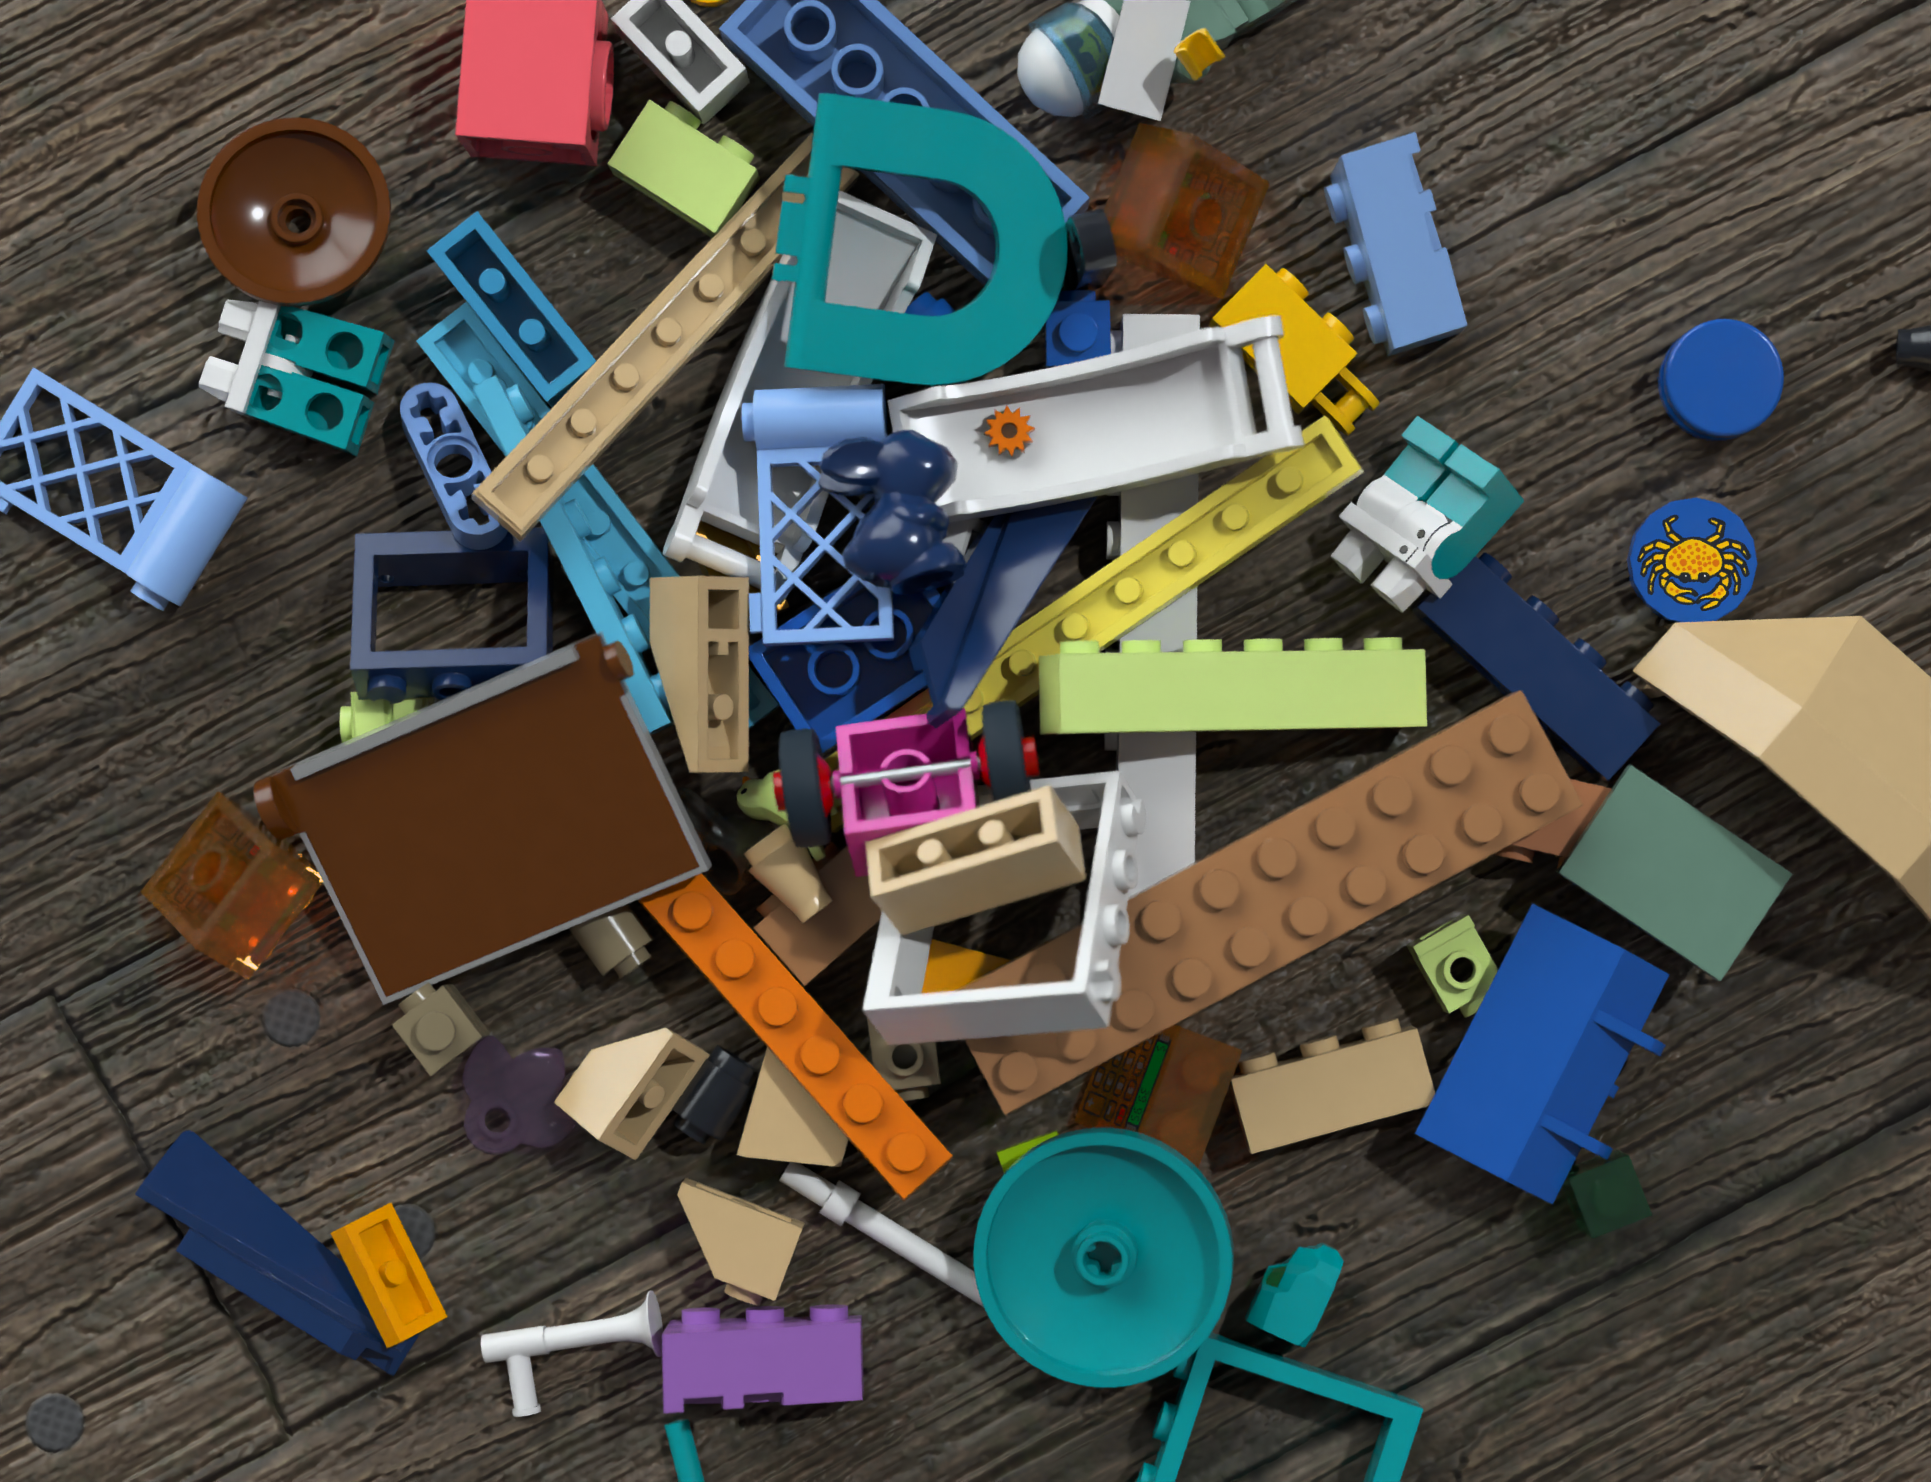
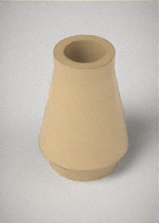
[744,824,833,924]

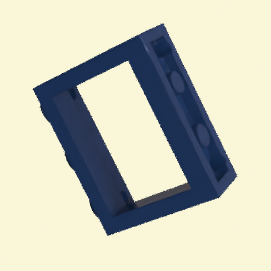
[350,528,554,704]

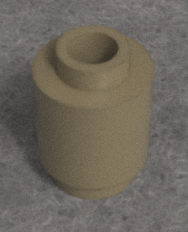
[568,903,654,979]

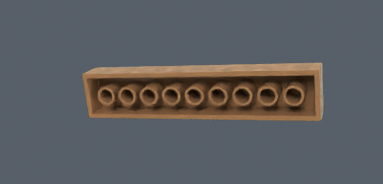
[953,690,1584,1115]

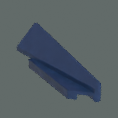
[909,496,1098,729]
[135,1130,420,1376]

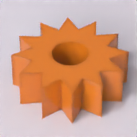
[984,405,1035,457]

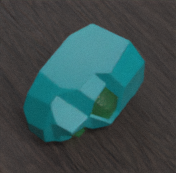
[1245,1243,1344,1348]

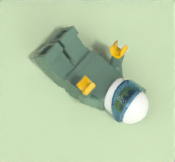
[1017,0,1297,119]

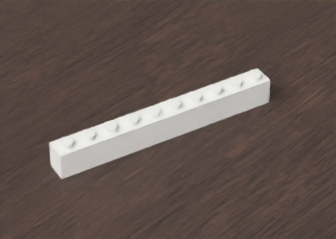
[1104,314,1200,897]

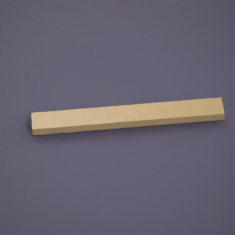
[471,133,860,541]

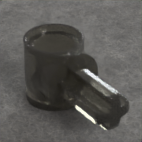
[677,786,776,895]

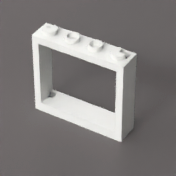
[863,771,1146,1045]

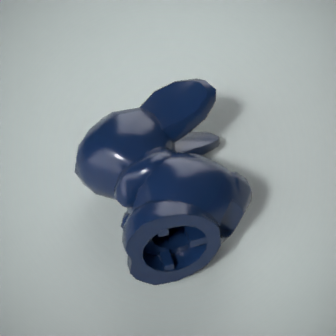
[819,430,966,595]

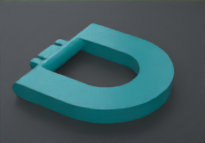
[772,93,1068,385]

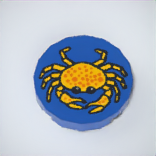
[1627,498,1757,623]

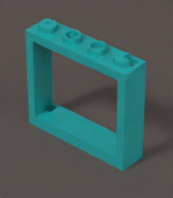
[1136,1332,1423,1482]

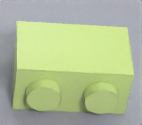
[607,99,760,238]

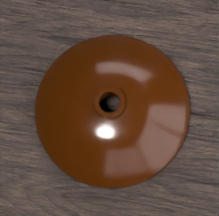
[197,117,391,307]

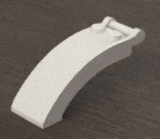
[663,190,937,605]
[887,316,1304,523]

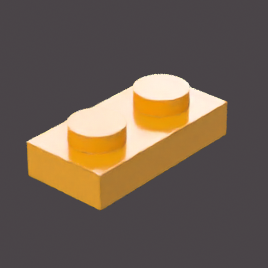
[331,1203,448,1348]

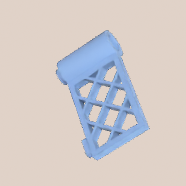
[0,367,248,611]
[742,384,894,646]

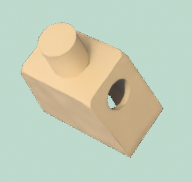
[737,1048,849,1167]

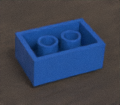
[749,583,940,756]

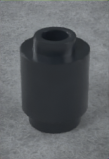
[672,1045,759,1144]

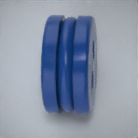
[1658,319,1784,441]

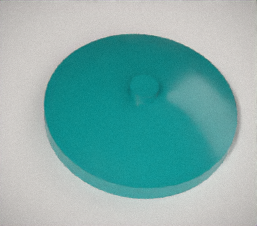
[973,1128,1234,1387]

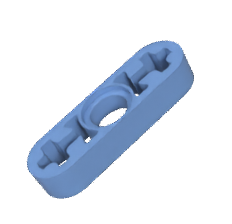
[400,383,508,550]

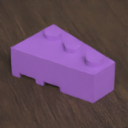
[662,1305,864,1413]

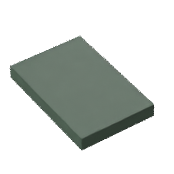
[1556,765,1792,981]

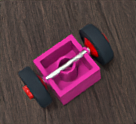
[773,700,1039,877]

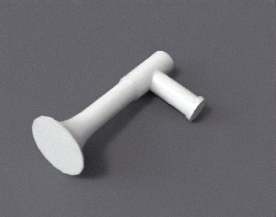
[481,1290,663,1417]

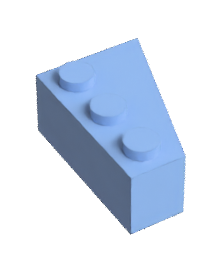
[1324,132,1467,356]

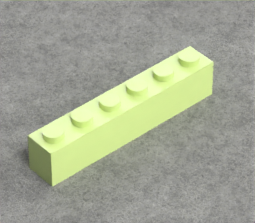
[1038,637,1427,734]

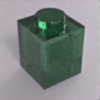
[1562,1149,1652,1239]

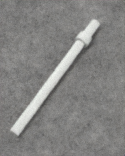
[779,1162,984,1307]

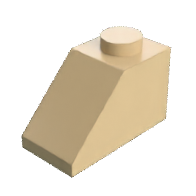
[554,1027,710,1160]
[677,1178,805,1305]

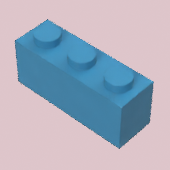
[427,211,596,408]

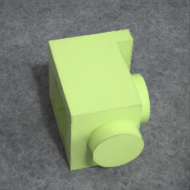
[1406,914,1498,1018]

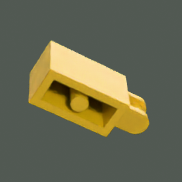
[1209,264,1380,436]

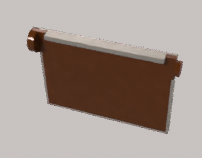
[253,631,712,1005]

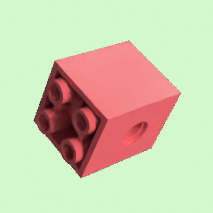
[455,0,614,166]

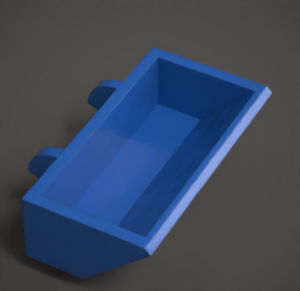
[1415,903,1670,1205]

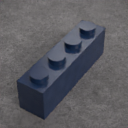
[1411,552,1660,782]

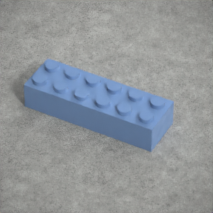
[719,0,1090,286]

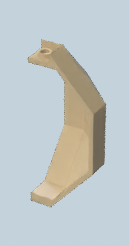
[1632,616,1931,923]

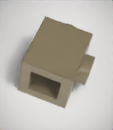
[392,982,491,1076]
[867,1017,941,1101]

